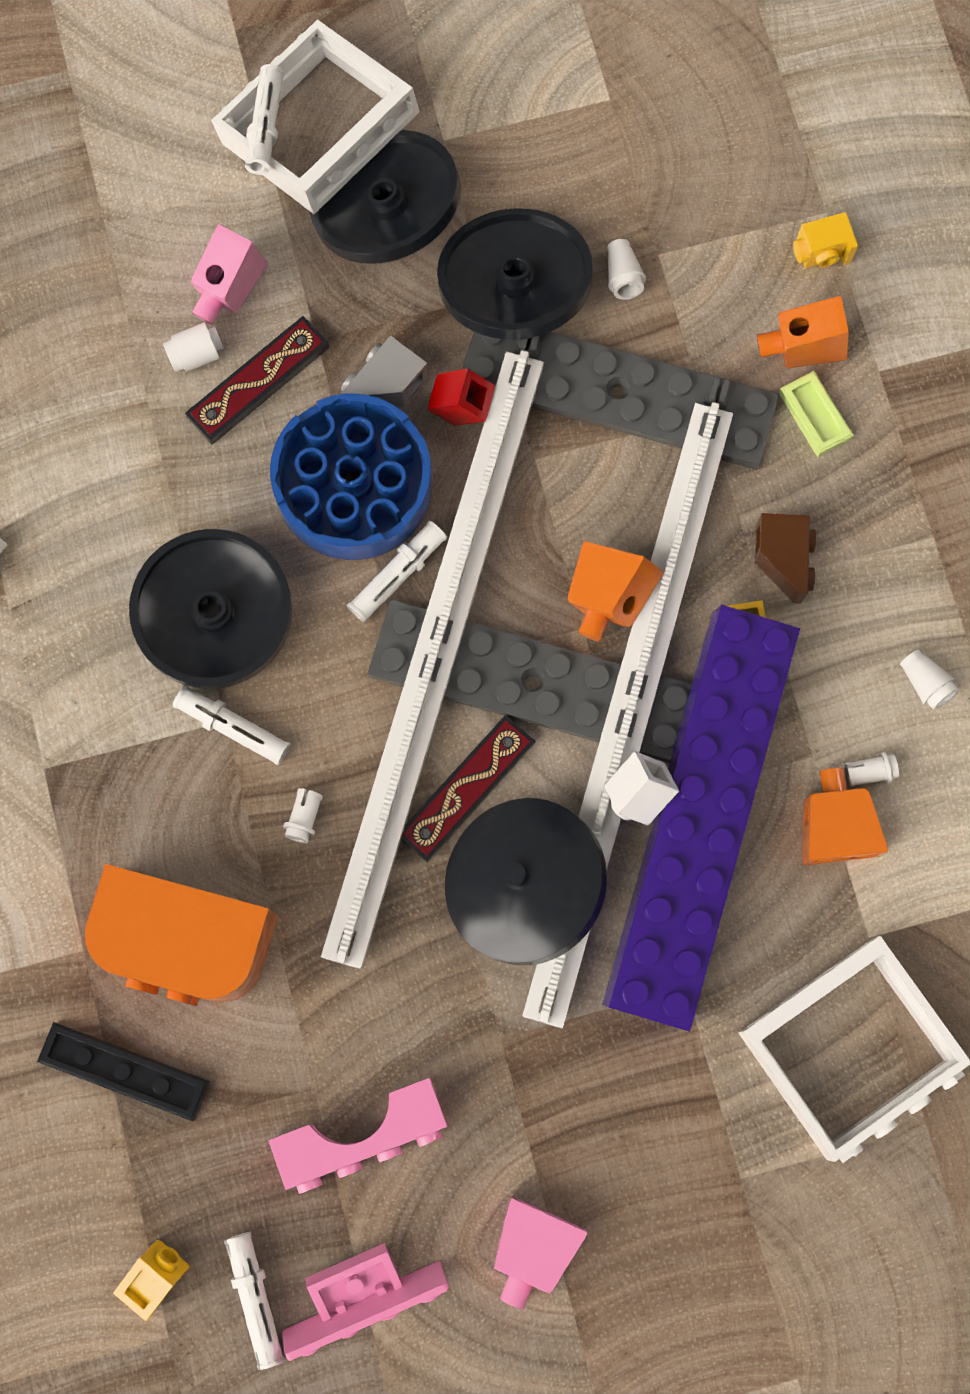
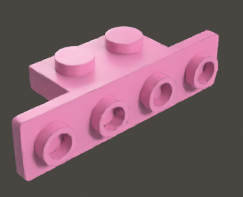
[282,1243,449,1361]

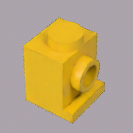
[793,212,858,269]

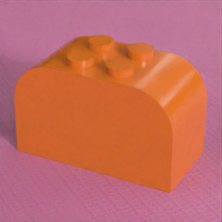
[85,864,278,1006]

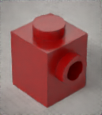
[427,368,495,426]

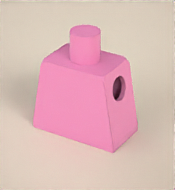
[191,224,267,325]
[494,1196,587,1310]

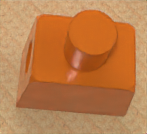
[756,296,849,368]
[568,541,663,642]
[802,768,888,866]

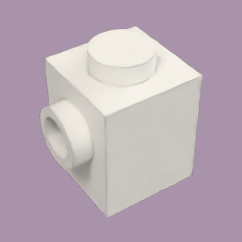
[604,751,679,825]

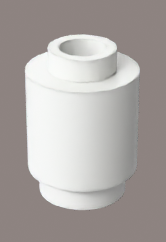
[163,322,224,372]

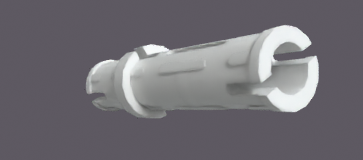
[245,64,284,175]
[346,521,448,623]
[173,685,291,766]
[224,1232,285,1370]

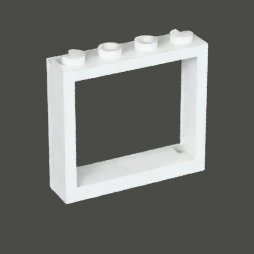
[211,19,420,214]
[738,936,970,1163]

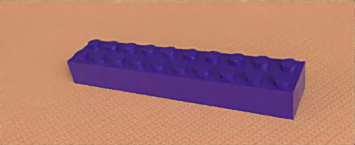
[602,604,800,1032]

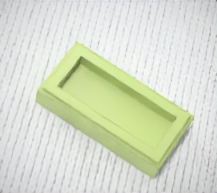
[779,371,854,457]

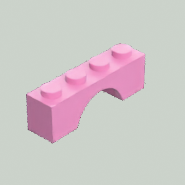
[268,1078,448,1194]

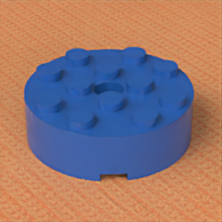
[270,394,432,560]

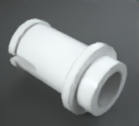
[844,752,899,788]
[283,788,323,843]

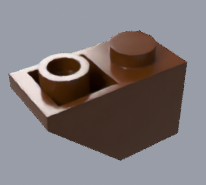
[755,513,816,603]

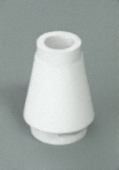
[607,239,646,300]
[900,649,959,710]

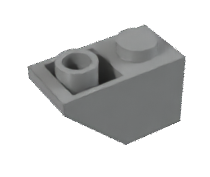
[341,336,428,407]

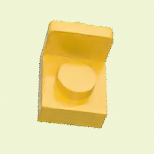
[113,1240,190,1321]

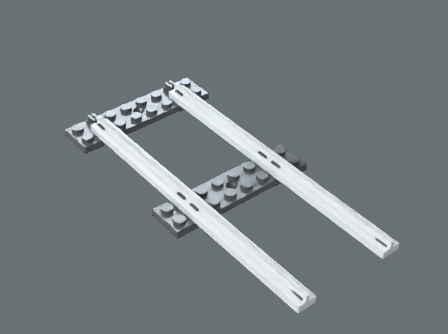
[321,332,779,1029]

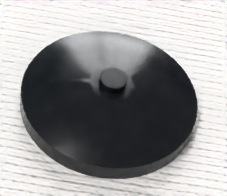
[310,130,461,264]
[437,208,593,340]
[129,529,292,689]
[445,798,607,966]

